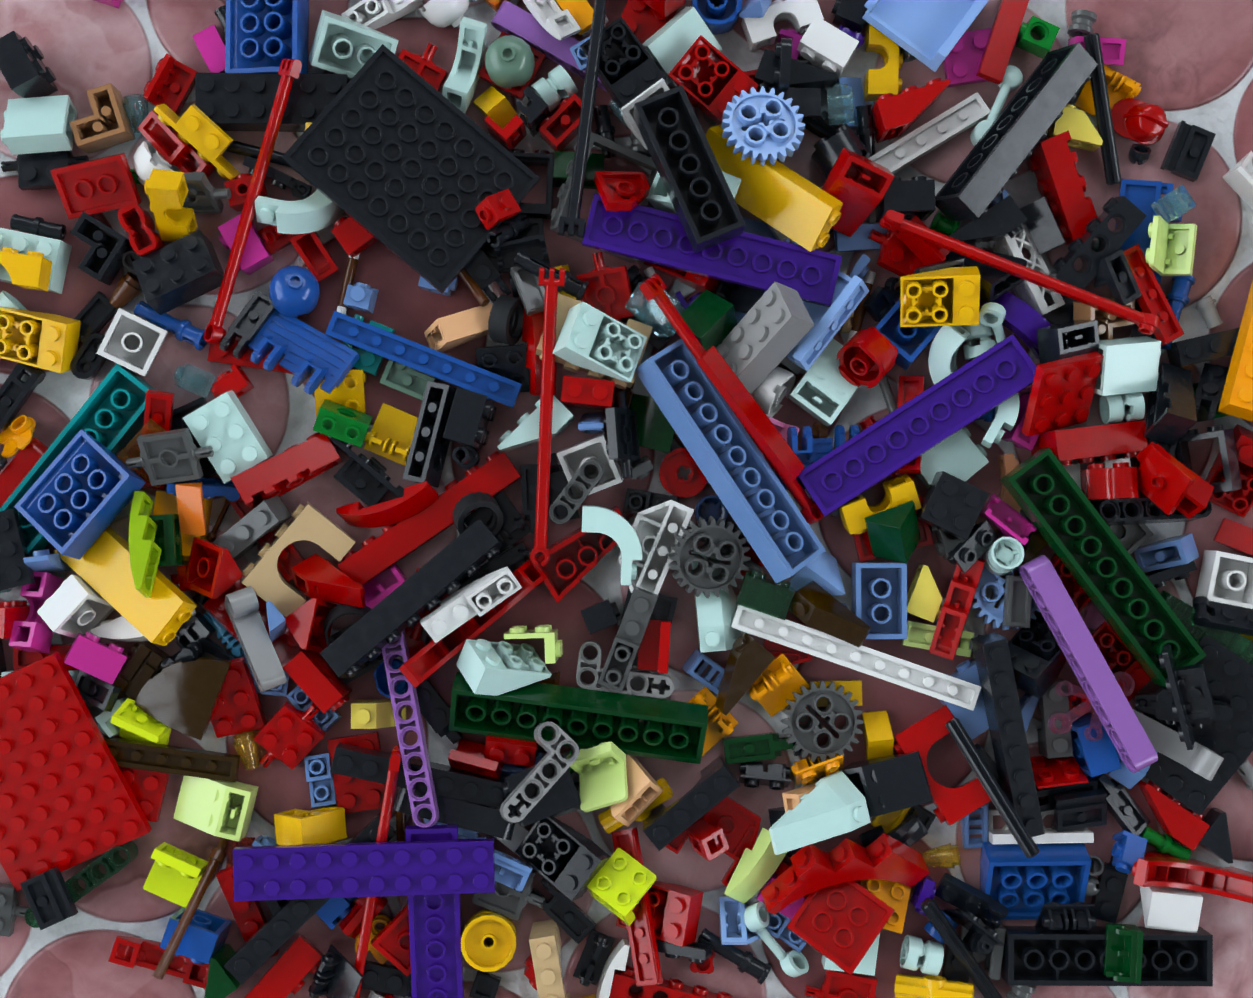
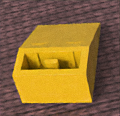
[900,266,980,327]
[0,306,81,373]

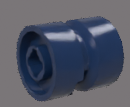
[694,495,728,523]

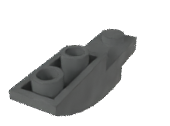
[598,586,659,692]

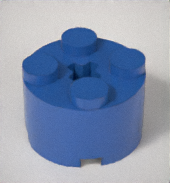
[691,0,743,35]

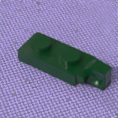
[722,732,793,764]

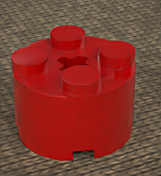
[837,327,898,388]

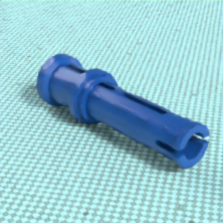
[1156,276,1196,350]
[134,301,208,351]

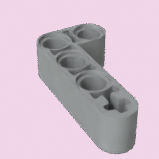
[224,586,287,692]
[576,640,674,698]
[1132,708,1224,781]
[500,722,579,823]

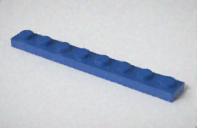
[325,311,523,408]

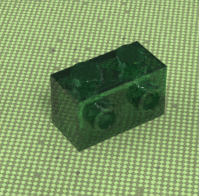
[736,570,795,620]

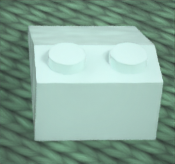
[308,10,399,78]

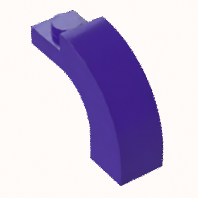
[979,292,1051,359]

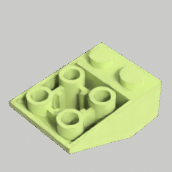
[173,775,259,842]

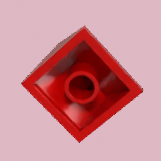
[183,537,243,599]
[285,598,337,653]

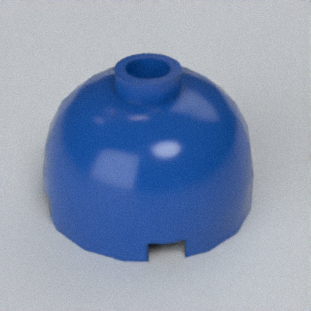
[269,266,320,317]

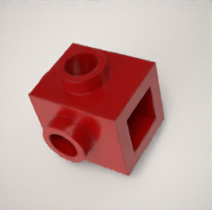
[224,173,267,212]

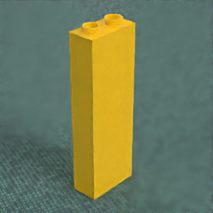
[706,124,843,252]
[54,526,197,646]

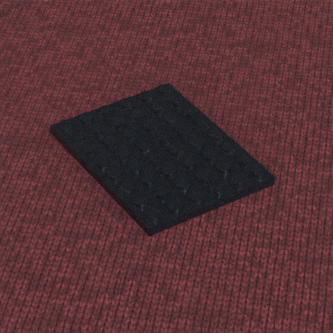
[282,44,540,293]

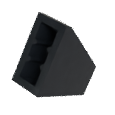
[945,248,1027,303]

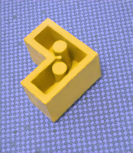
[274,806,347,845]

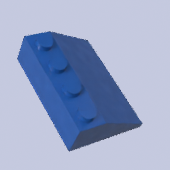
[225,0,309,74]
[14,429,146,560]
[980,842,1092,920]

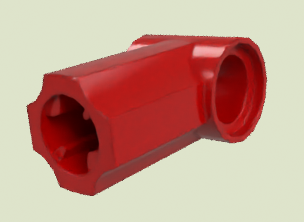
[338,896,388,939]

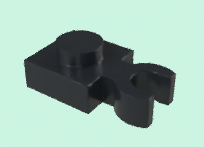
[862,277,900,322]

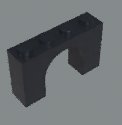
[642,756,740,851]

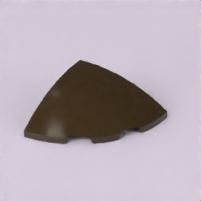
[134,657,231,740]

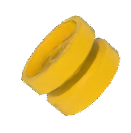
[461,909,516,972]

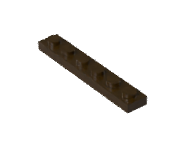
[103,736,240,782]

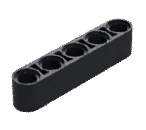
[1092,497,1212,525]
[393,787,515,840]

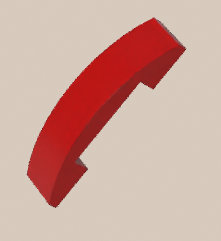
[336,481,438,528]
[108,936,210,989]

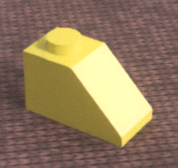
[1046,104,1103,152]
[907,564,943,623]
[351,700,406,729]

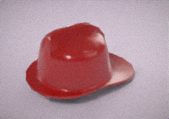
[1111,98,1169,145]

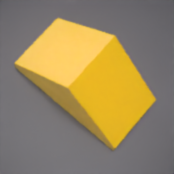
[473,86,518,129]
[861,710,894,760]

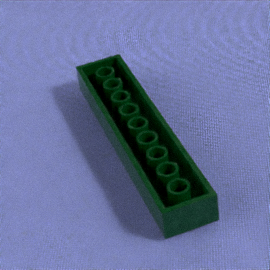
[1000,448,1207,687]
[449,672,708,764]

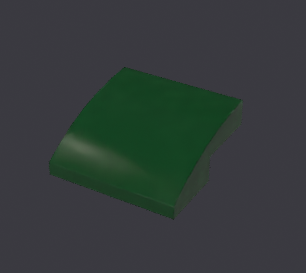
[629,394,675,453]

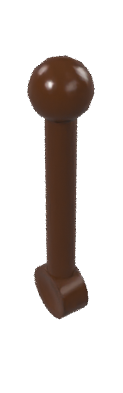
[206,499,230,542]

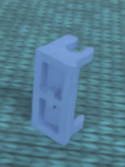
[494,849,532,892]

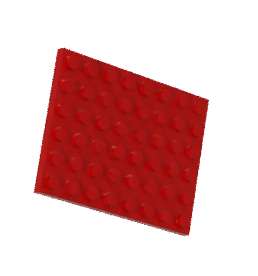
[0,651,152,892]

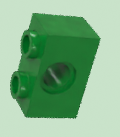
[313,399,373,448]

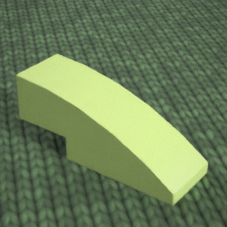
[724,828,787,903]

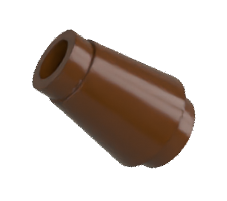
[108,272,143,309]

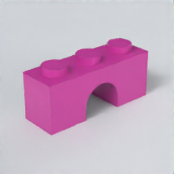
[9,571,65,653]

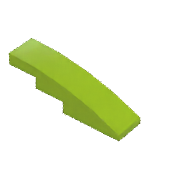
[128,491,162,598]

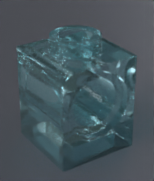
[827,84,855,125]
[1150,184,1197,223]

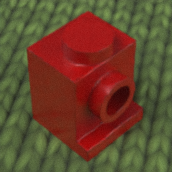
[211,364,254,398]
[686,819,729,861]

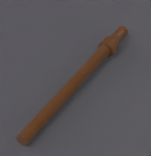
[152,838,231,980]

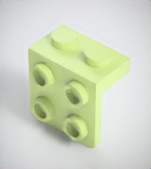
[1145,215,1197,276]
[504,624,563,664]
[566,741,628,812]

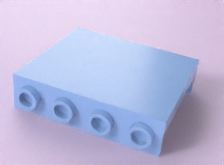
[862,0,989,72]
[736,241,869,371]

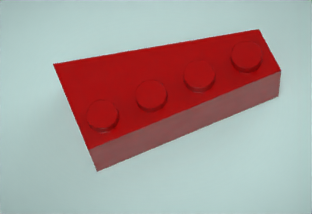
[1027,130,1098,245]
[535,505,623,604]

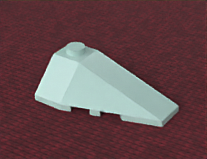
[691,551,748,653]
[769,771,871,855]

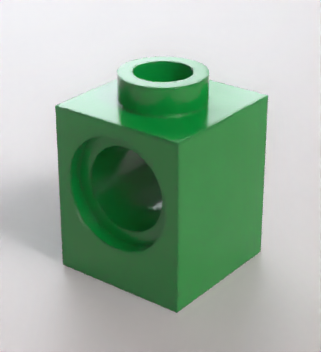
[1016,16,1060,59]

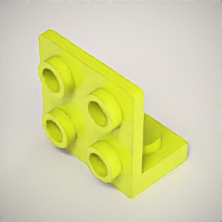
[111,698,172,745]
[143,842,208,908]
[586,848,657,926]

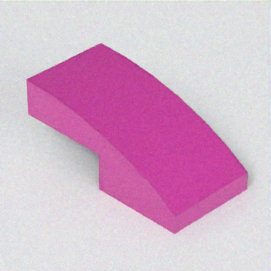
[192,24,225,73]

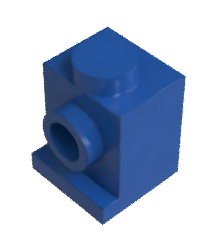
[1111,830,1148,874]
[316,897,356,930]

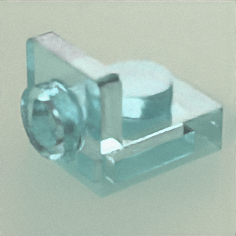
[173,362,216,398]

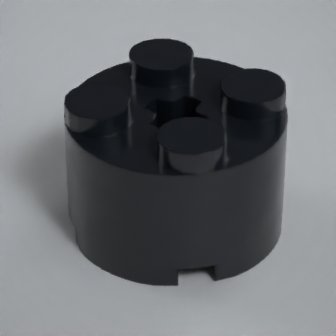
[811,124,870,180]

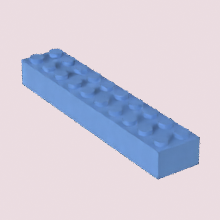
[635,339,826,583]

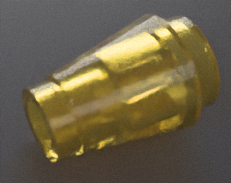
[233,731,260,770]
[923,843,961,868]

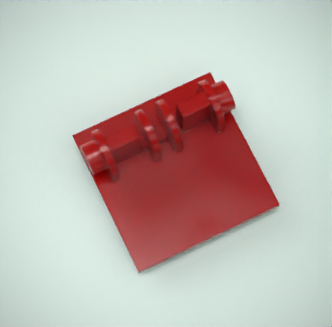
[1030,756,1088,789]

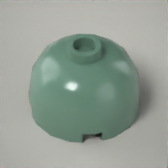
[485,35,535,89]

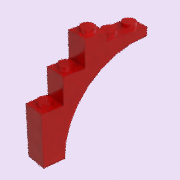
[398,559,547,688]
[761,833,930,915]
[1132,851,1253,904]

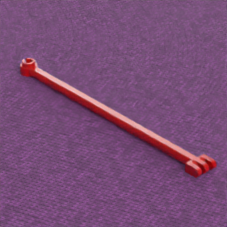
[204,58,302,345]
[879,210,1161,335]
[530,267,565,567]
[640,274,823,524]
[354,745,401,998]

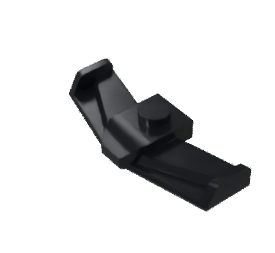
[175,612,238,661]
[827,810,928,853]

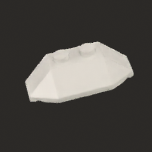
[618,500,694,595]

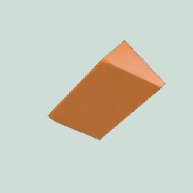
[175,482,207,536]

